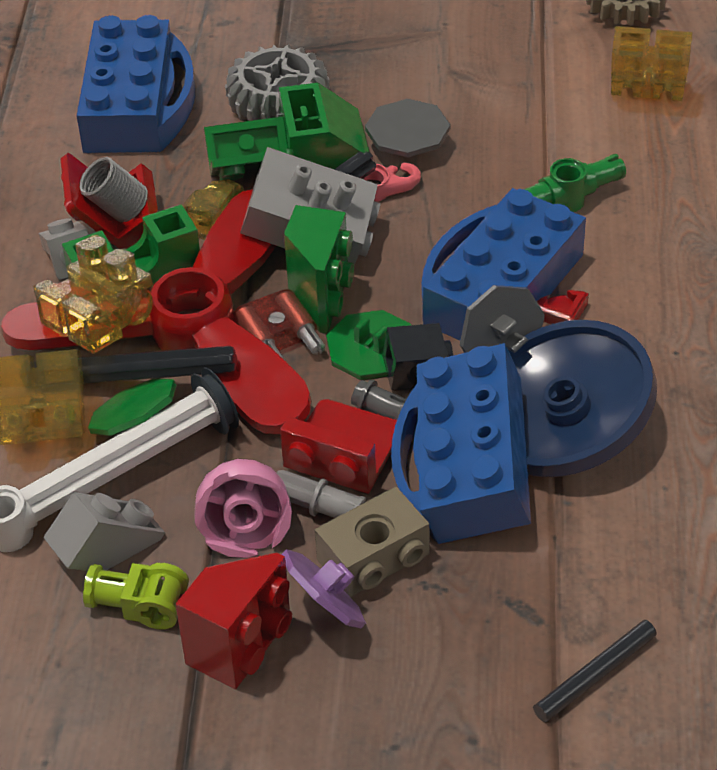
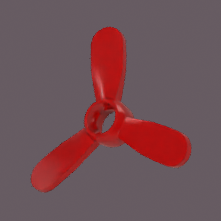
[1,190,312,434]

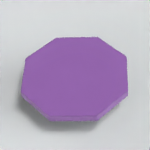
[281,549,366,629]

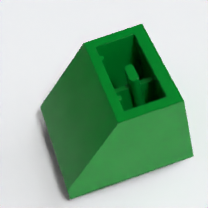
[279,82,369,169]
[284,205,354,334]

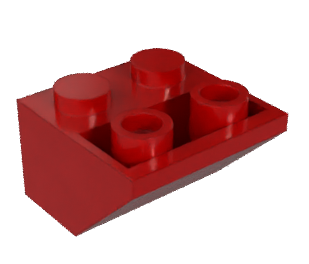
[175,552,293,690]

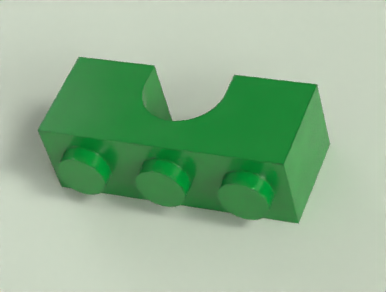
[62,204,200,299]

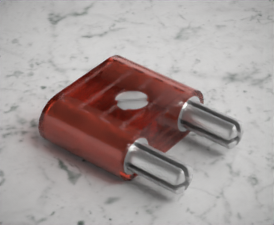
[234,289,325,360]

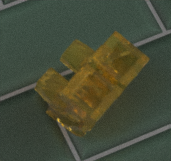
[611,26,692,101]
[33,235,153,354]
[0,349,86,445]

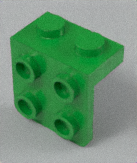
[204,117,294,182]

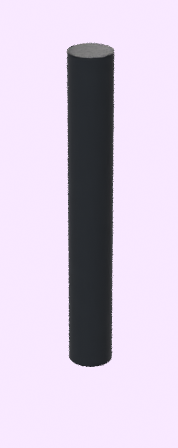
[533,620,657,722]

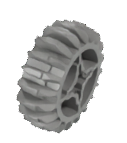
[225,44,330,121]

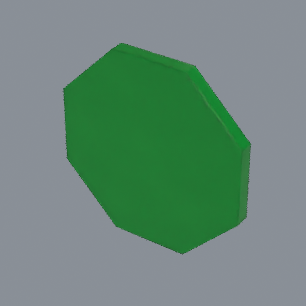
[326,310,411,380]
[88,378,176,436]

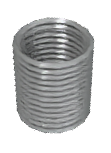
[80,157,148,223]

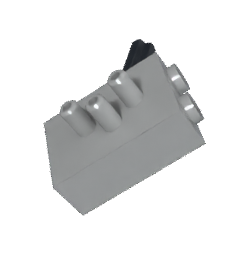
[240,147,381,265]

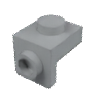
[39,218,89,279]

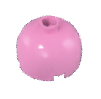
[194,459,292,558]

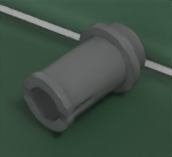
[351,380,407,420]

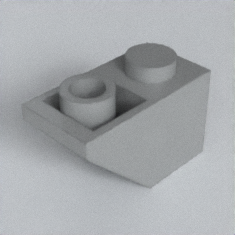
[43,492,165,571]

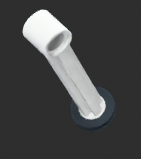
[0,368,239,552]

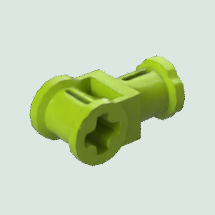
[83,563,189,630]

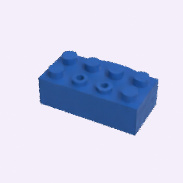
[76,15,195,153]
[421,188,586,340]
[391,343,531,544]

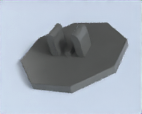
[365,99,451,157]
[460,285,545,353]

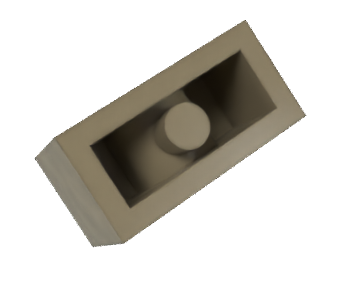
[315,486,429,597]

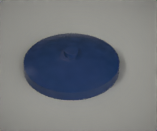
[508,320,657,477]

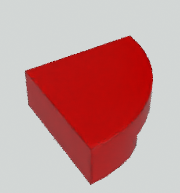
[537,290,589,324]

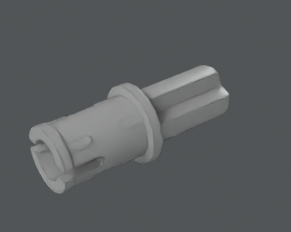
[277,470,366,518]

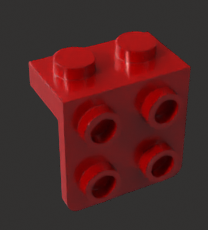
[60,153,158,250]
[280,399,397,494]

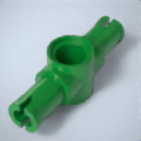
[524,153,626,212]

